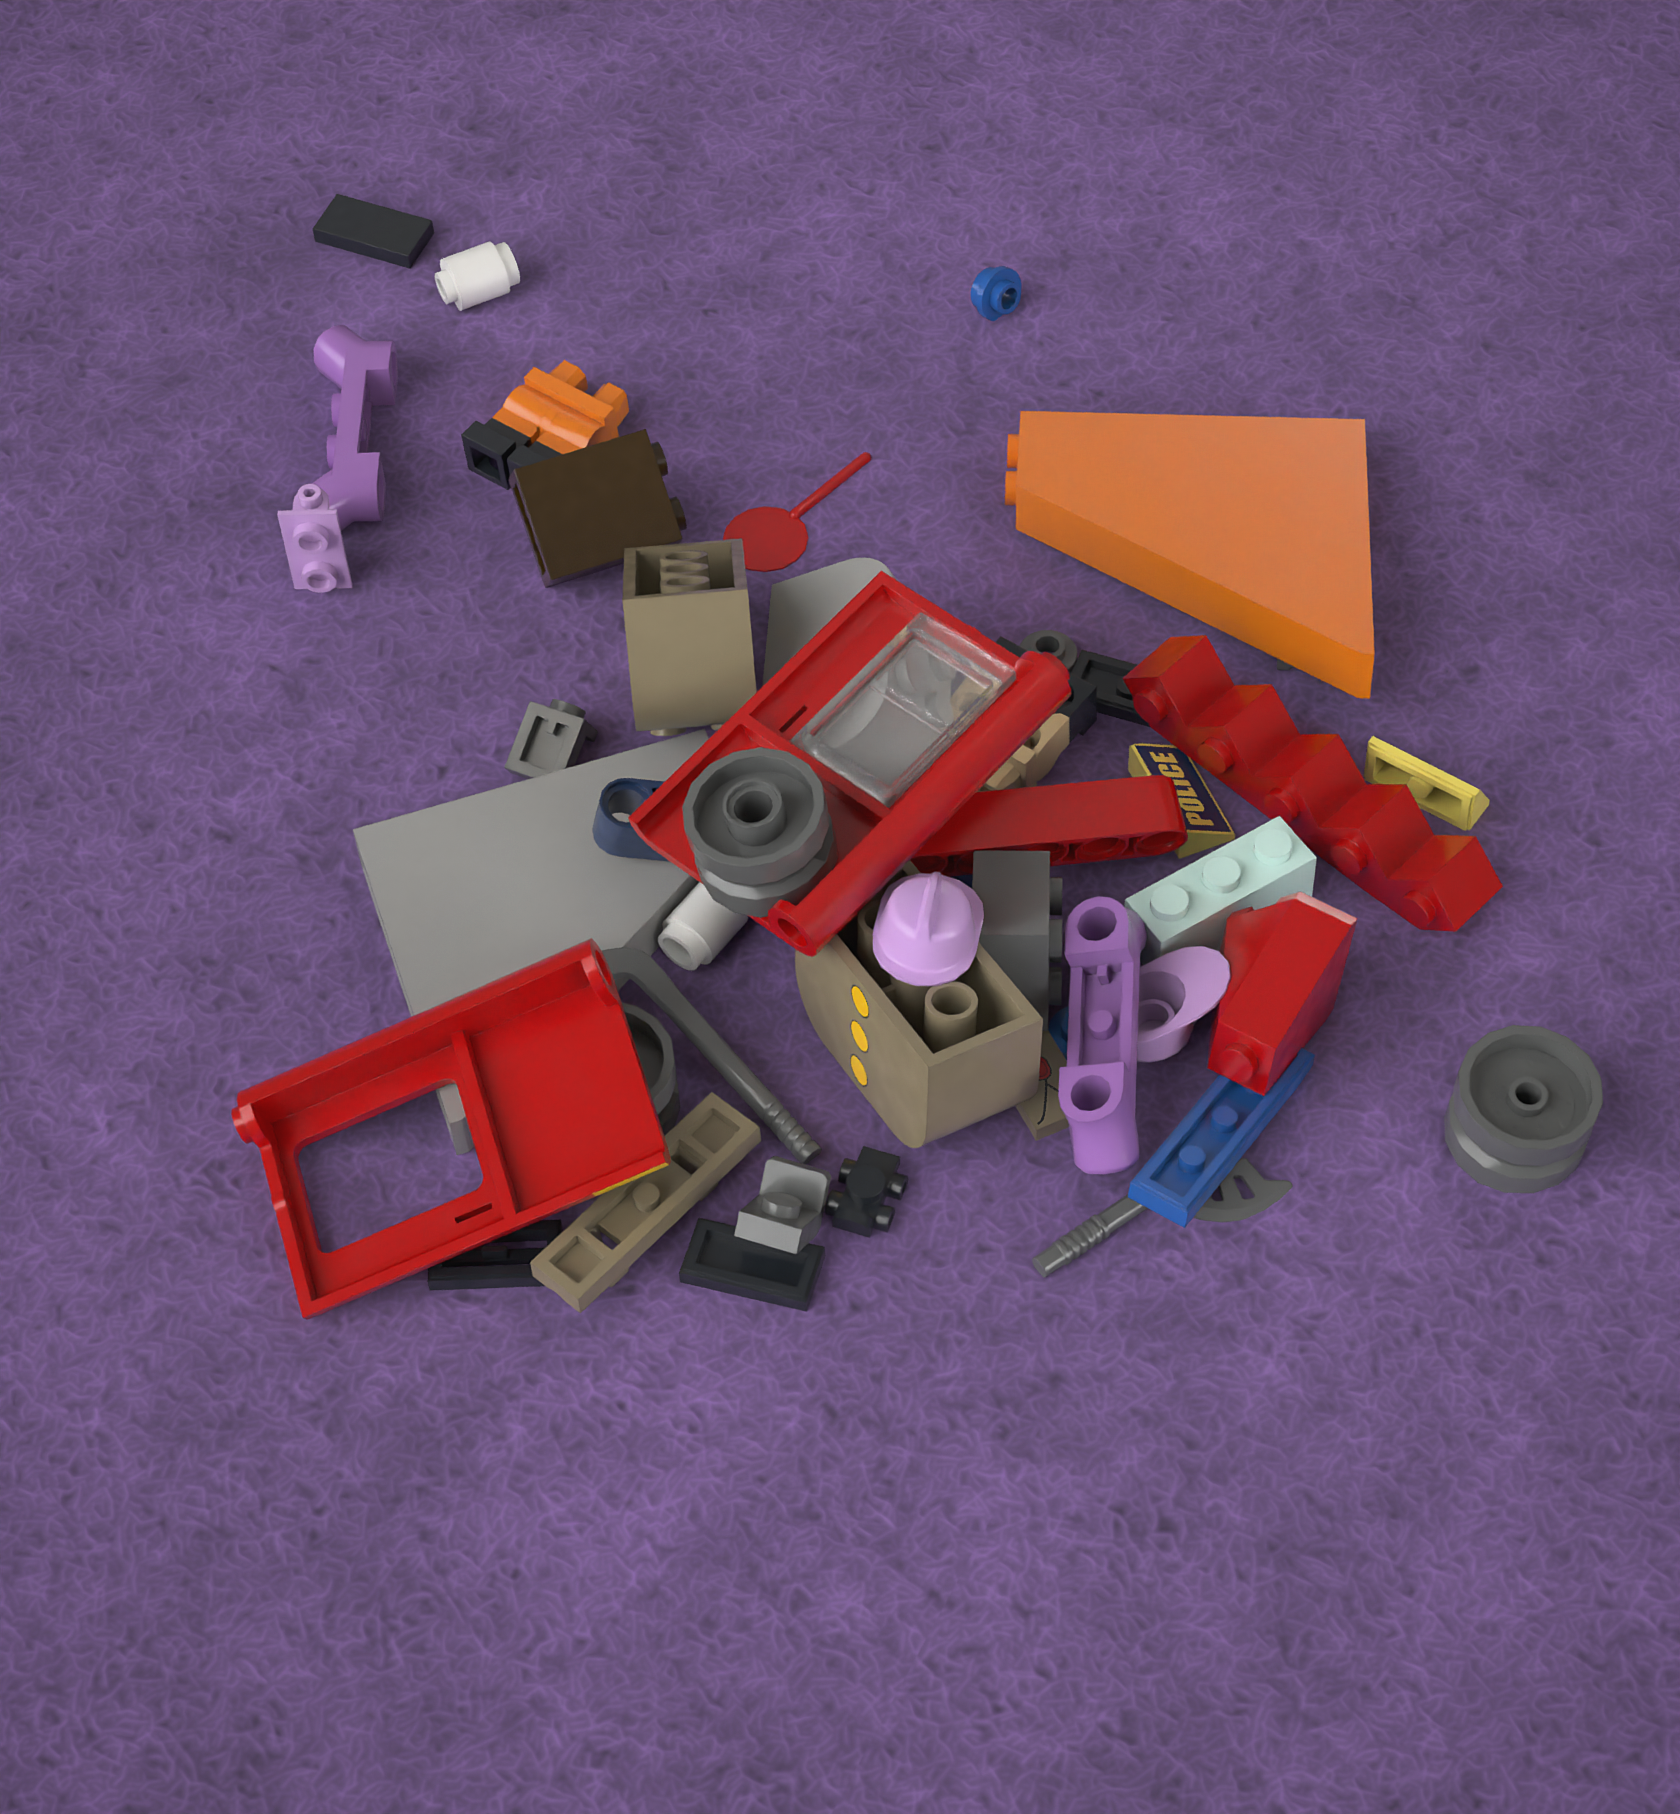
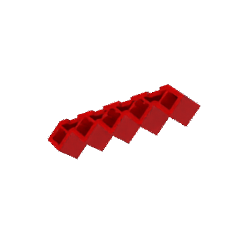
[1122,635,1503,932]

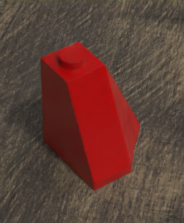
[1207,891,1358,1096]

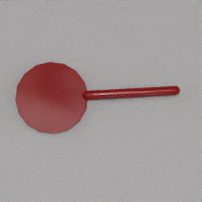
[723,452,871,572]

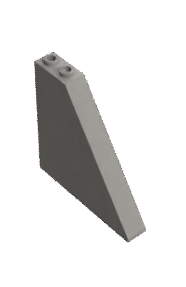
[353,729,709,1155]

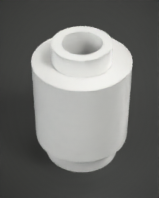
[435,241,520,311]
[658,882,748,971]

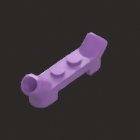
[312,325,398,531]
[1058,896,1147,1174]

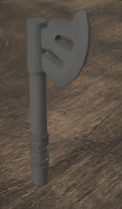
[1032,1158,1293,1278]

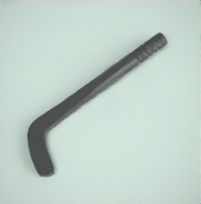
[602,947,822,1165]

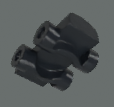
[825,1146,908,1238]

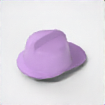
[873,872,984,986]
[1137,946,1231,1063]

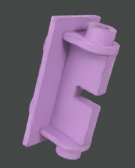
[277,484,353,593]

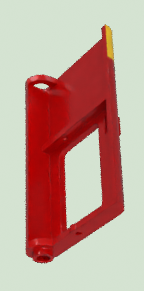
[231,938,671,1320]

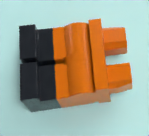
[461,360,629,490]

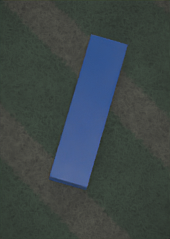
[1128,1048,1315,1228]

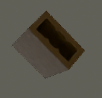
[509,429,687,588]

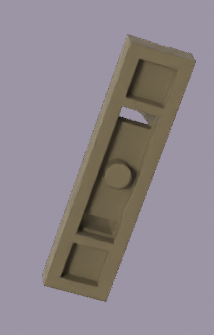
[530,1092,761,1313]

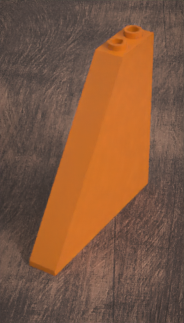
[1005,411,1375,699]

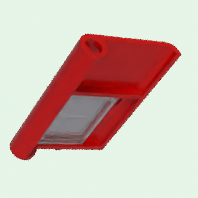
[628,571,1071,957]

